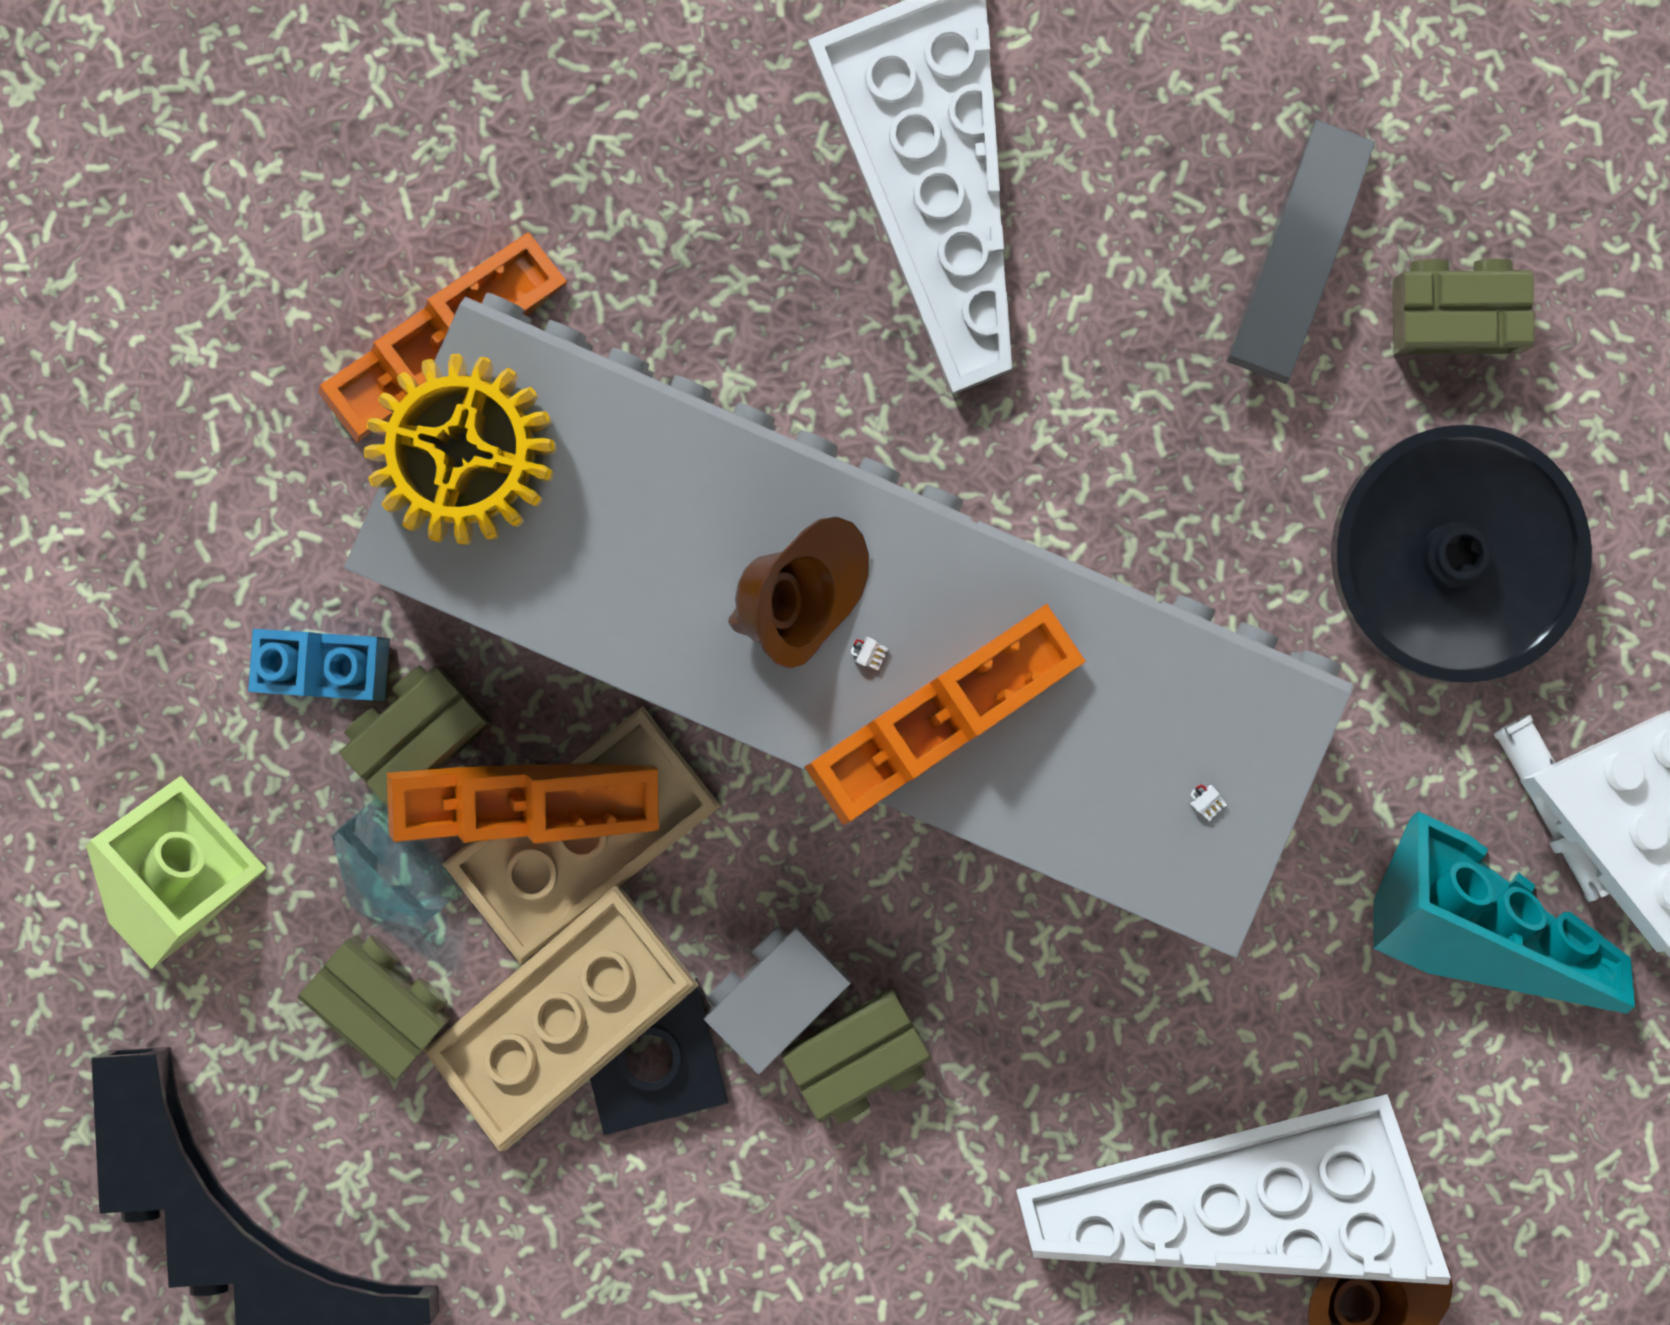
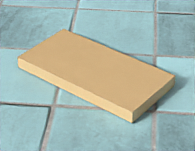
[442,706,722,964]
[424,885,699,1151]

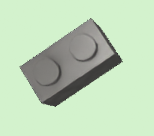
[704,924,851,1075]

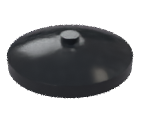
[1331,425,1592,683]

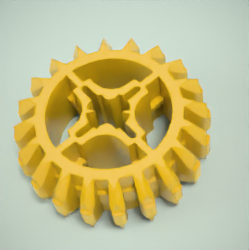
[364,354,557,545]

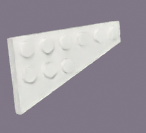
[808,0,1012,395]
[1519,710,1670,958]
[1016,1094,1451,1285]

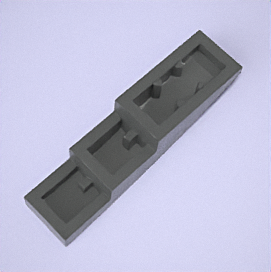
[1226,119,1375,384]

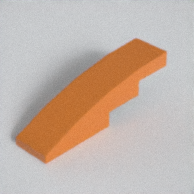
[318,232,567,443]
[804,604,1086,825]
[386,764,659,843]

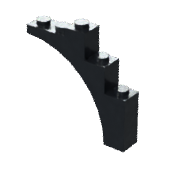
[91,1047,439,1325]

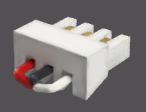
[851,636,888,670]
[1190,784,1227,821]

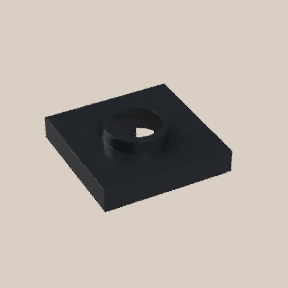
[590,978,729,1135]

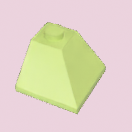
[86,776,266,969]

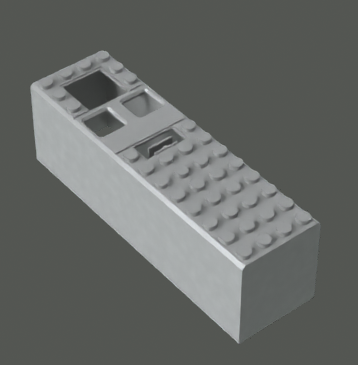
[343,293,1353,958]

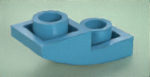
[248,629,390,701]

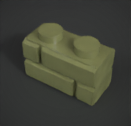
[1392,259,1534,355]
[339,665,493,807]
[297,935,452,1082]
[781,987,932,1125]

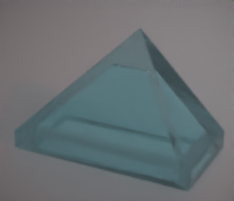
[331,798,463,929]

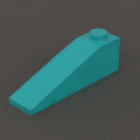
[1373,811,1635,1014]

